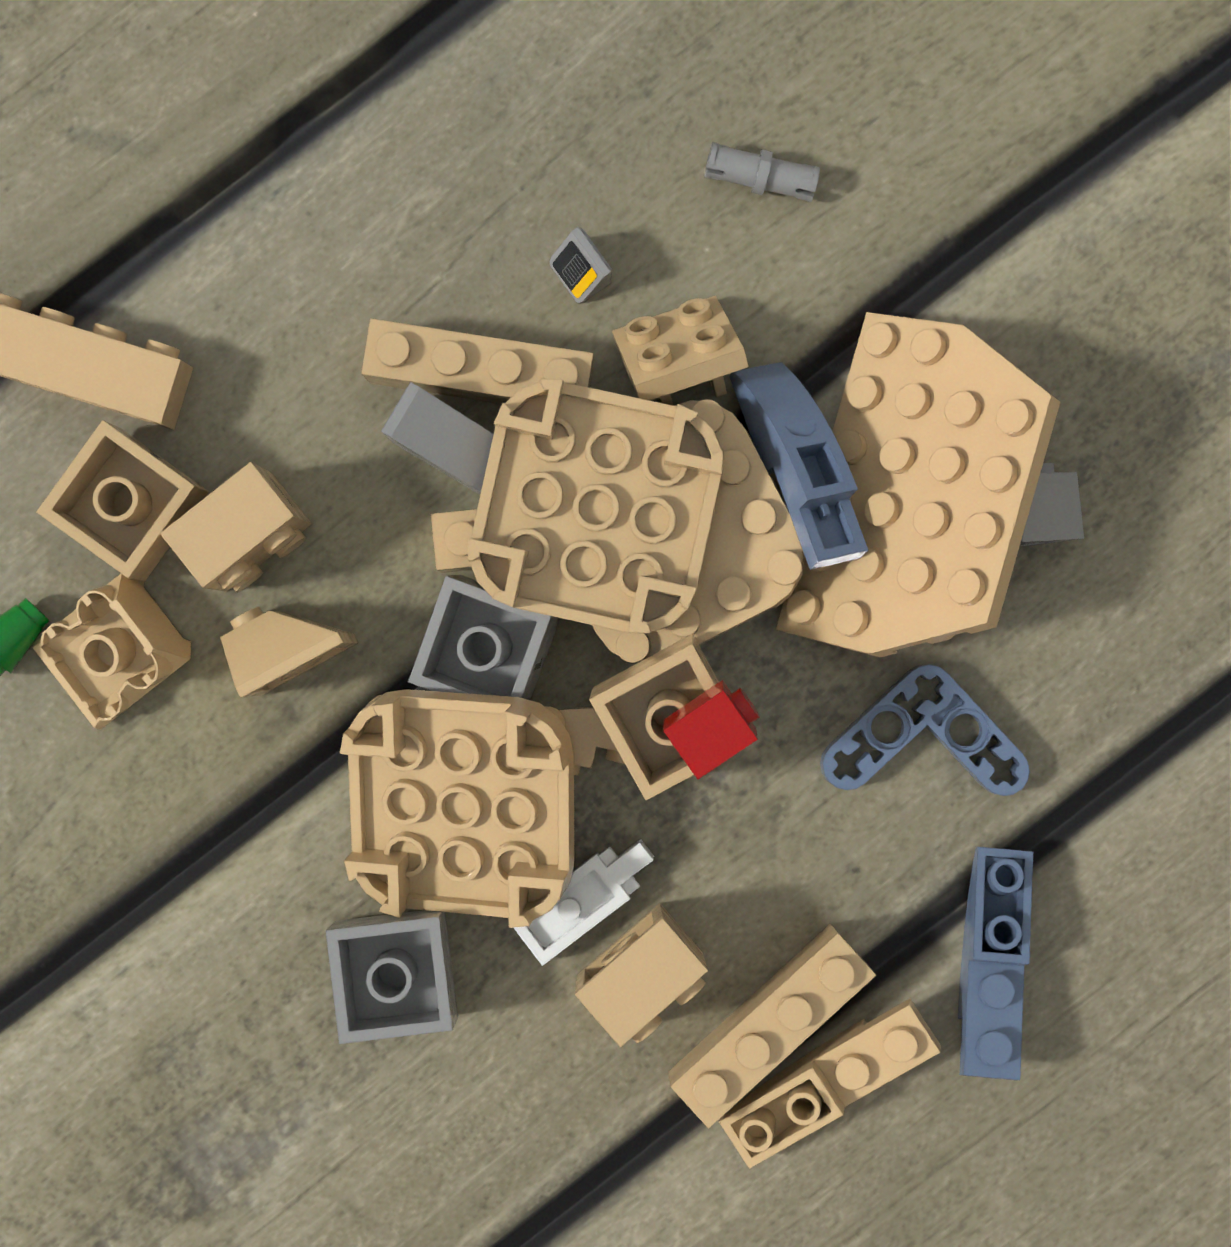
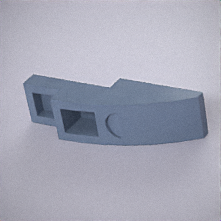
[729,362,868,570]
[958,847,1033,1080]

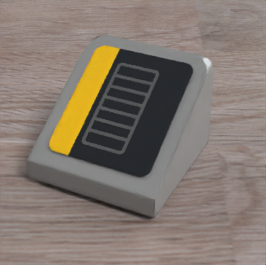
[549,227,612,304]

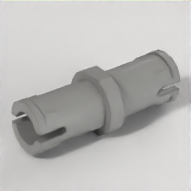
[704,142,820,202]

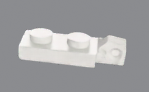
[514,839,654,966]

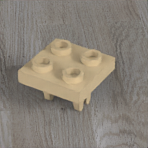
[612,295,749,406]

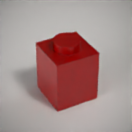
[663,680,760,780]

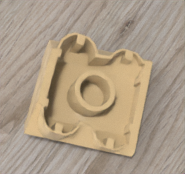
[32,574,191,730]

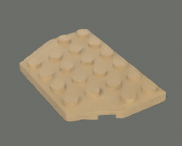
[776,312,1060,658]

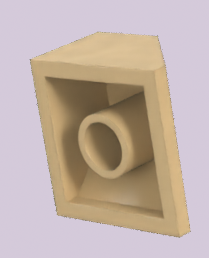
[220,607,358,698]

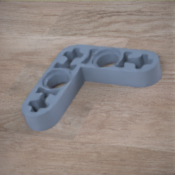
[820,665,1030,796]

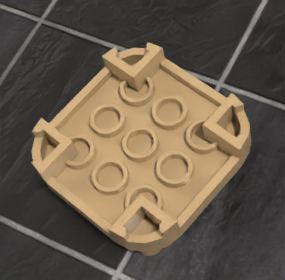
[468,378,723,633]
[592,399,805,663]
[340,689,574,928]

